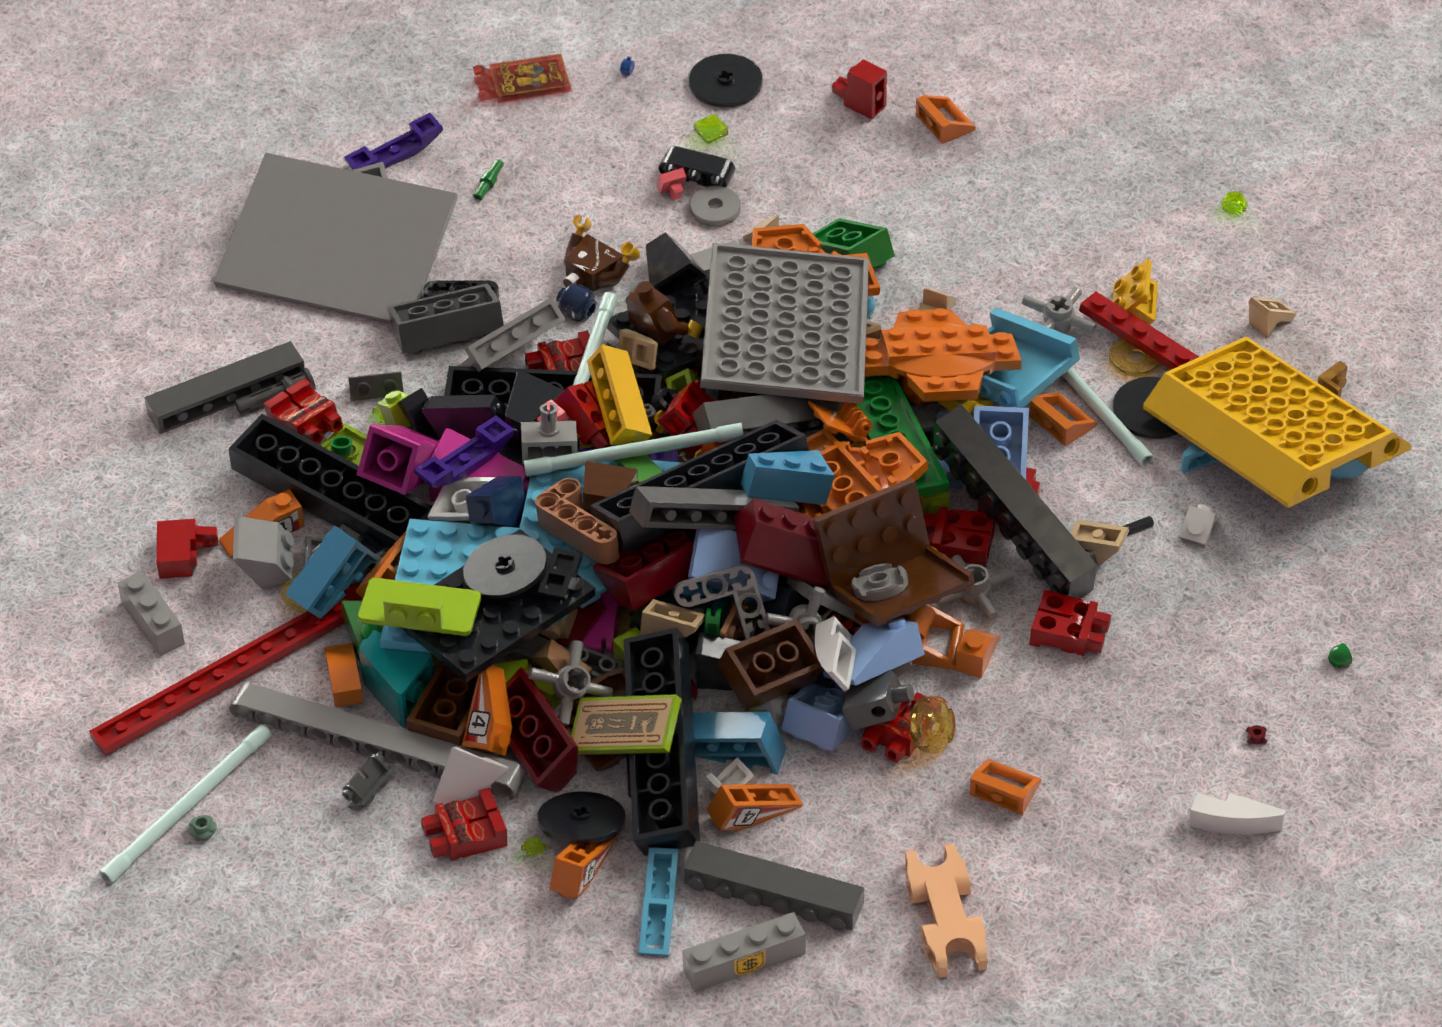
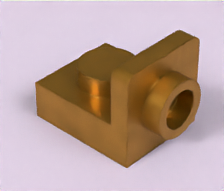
[1317,361,1348,397]

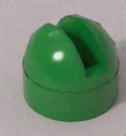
[330,436,353,459]
[1328,643,1353,668]

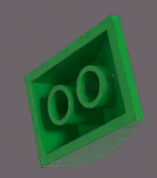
[813,218,895,268]

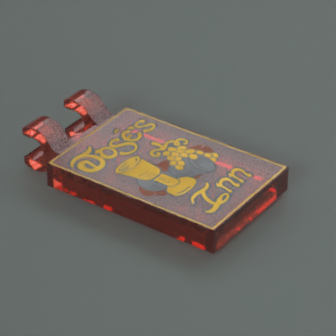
[473,54,571,103]

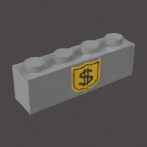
[682,912,806,993]

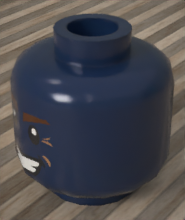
[556,283,597,321]

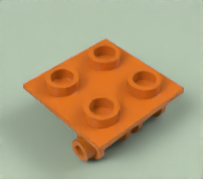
[808,401,872,443]

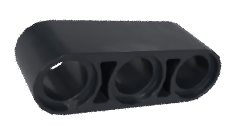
[658,146,736,187]

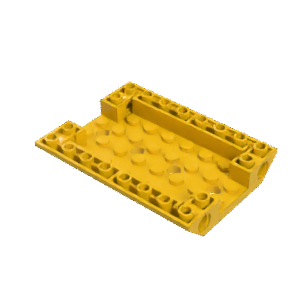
[1143,337,1412,508]

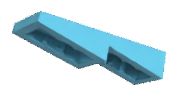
[639,848,679,956]

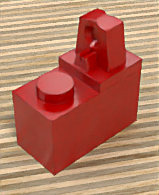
[832,59,887,120]
[156,518,218,579]

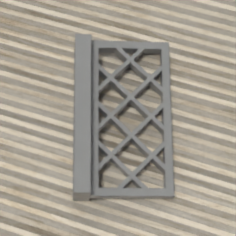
[458,297,566,372]

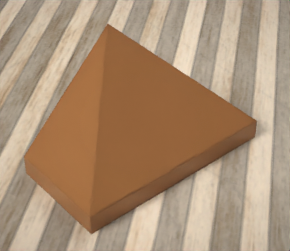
[532,639,593,688]

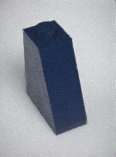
[466,476,525,528]

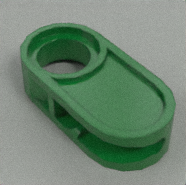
[705,608,722,636]

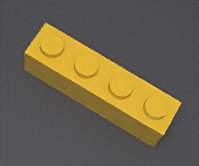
[587,344,652,446]

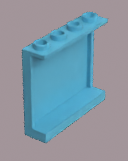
[979,308,1080,408]

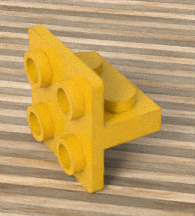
[1113,258,1158,325]

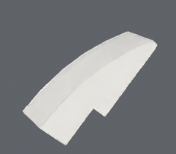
[815,616,857,691]
[1189,793,1286,835]

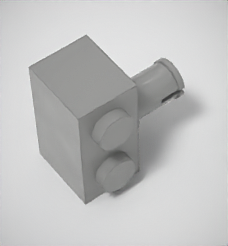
[521,403,577,464]

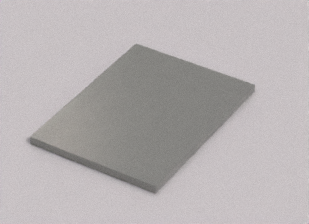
[213,152,458,324]
[700,243,869,404]

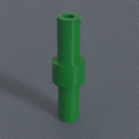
[473,159,504,201]

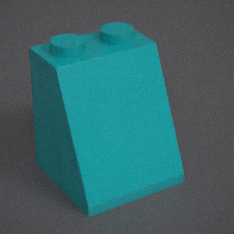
[358,630,434,728]

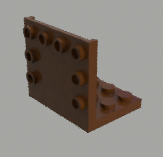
[812,478,975,626]

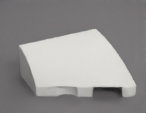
[433,747,509,805]

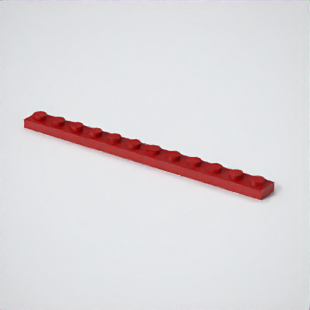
[89,581,363,756]

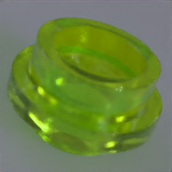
[1221,191,1247,215]

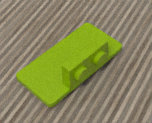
[358,578,481,636]

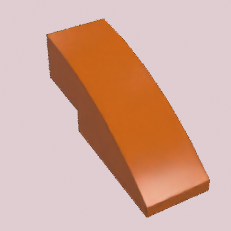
[324,643,363,708]

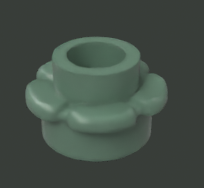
[188,815,217,841]

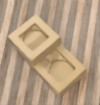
[618,329,658,370]

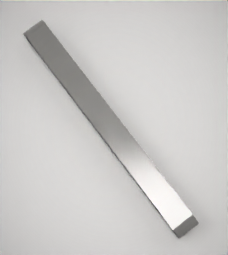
[229,683,526,800]

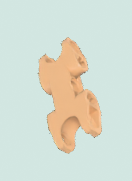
[905,843,988,978]

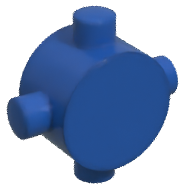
[620,56,635,75]

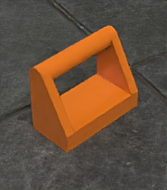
[916,95,976,144]
[1029,392,1097,446]
[912,606,965,670]
[969,759,1042,815]

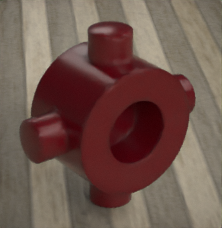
[1246,725,1268,745]

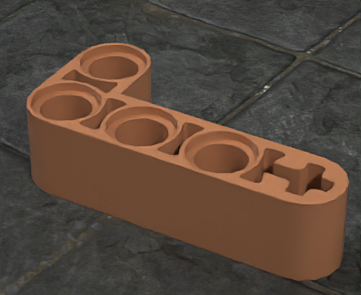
[535,478,620,564]

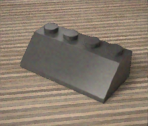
[387,283,504,354]

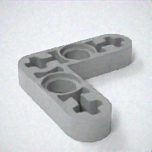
[674,564,770,640]

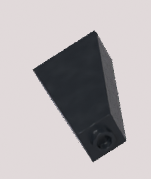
[696,632,800,695]

